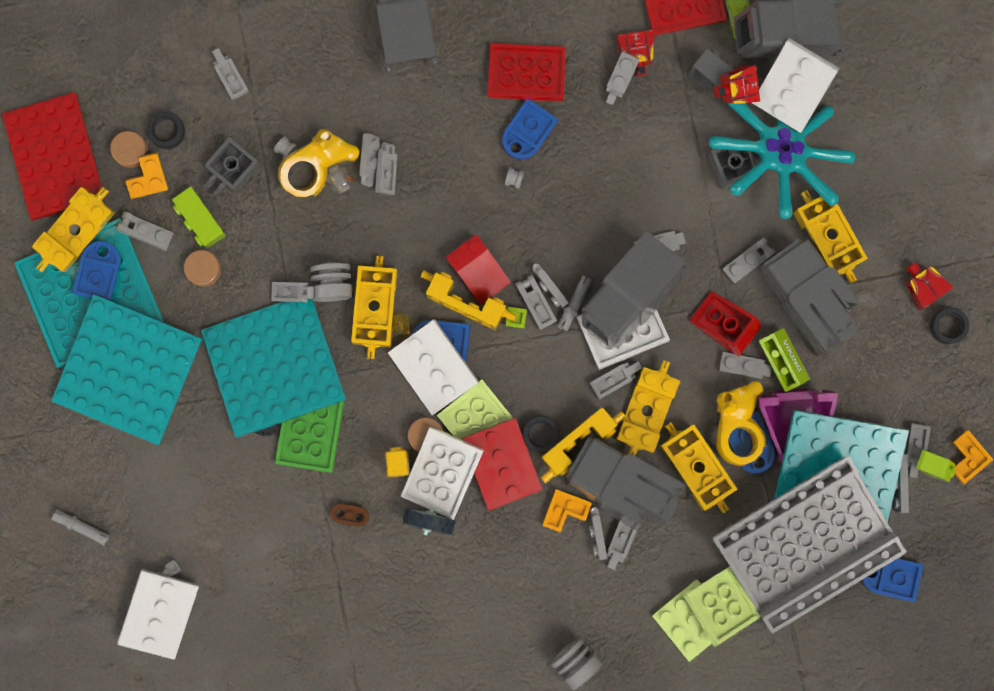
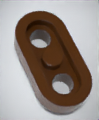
[330,504,369,527]

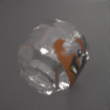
[326,165,354,194]

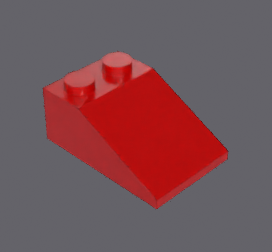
[446,234,511,305]
[689,291,761,357]

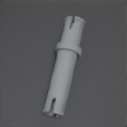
[557,276,593,332]
[52,509,110,546]

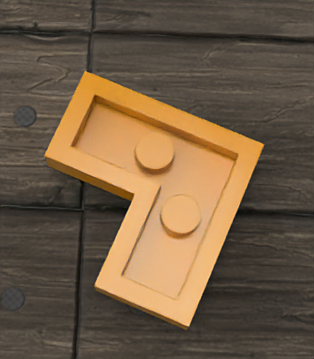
[126,152,169,199]
[952,430,993,484]
[542,489,592,532]

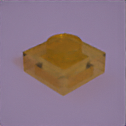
[392,314,410,335]

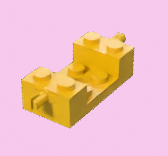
[32,187,115,272]
[793,190,868,283]
[351,256,398,359]
[421,270,517,331]
[616,360,680,456]
[540,407,626,484]
[659,422,737,513]

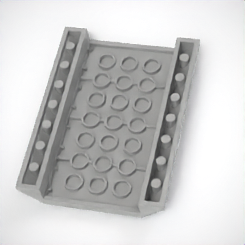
[712,455,907,634]

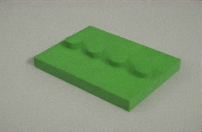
[275,401,345,473]

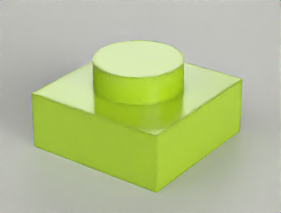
[505,307,527,329]

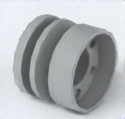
[310,262,352,302]
[550,637,603,690]

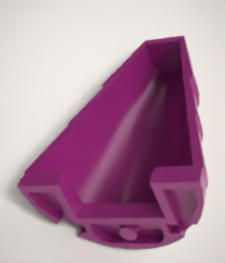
[759,388,837,465]

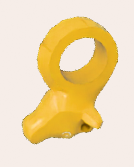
[278,129,359,197]
[716,381,766,466]

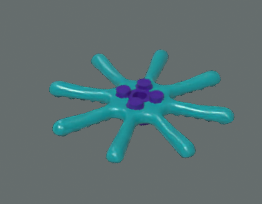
[709,103,856,219]

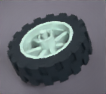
[402,508,456,535]

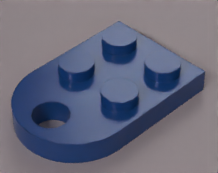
[503,100,559,160]
[72,241,121,301]
[412,320,471,362]
[728,411,775,473]
[862,558,923,603]

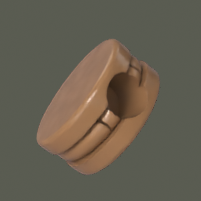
[110,131,148,168]
[184,250,221,287]
[408,418,443,452]

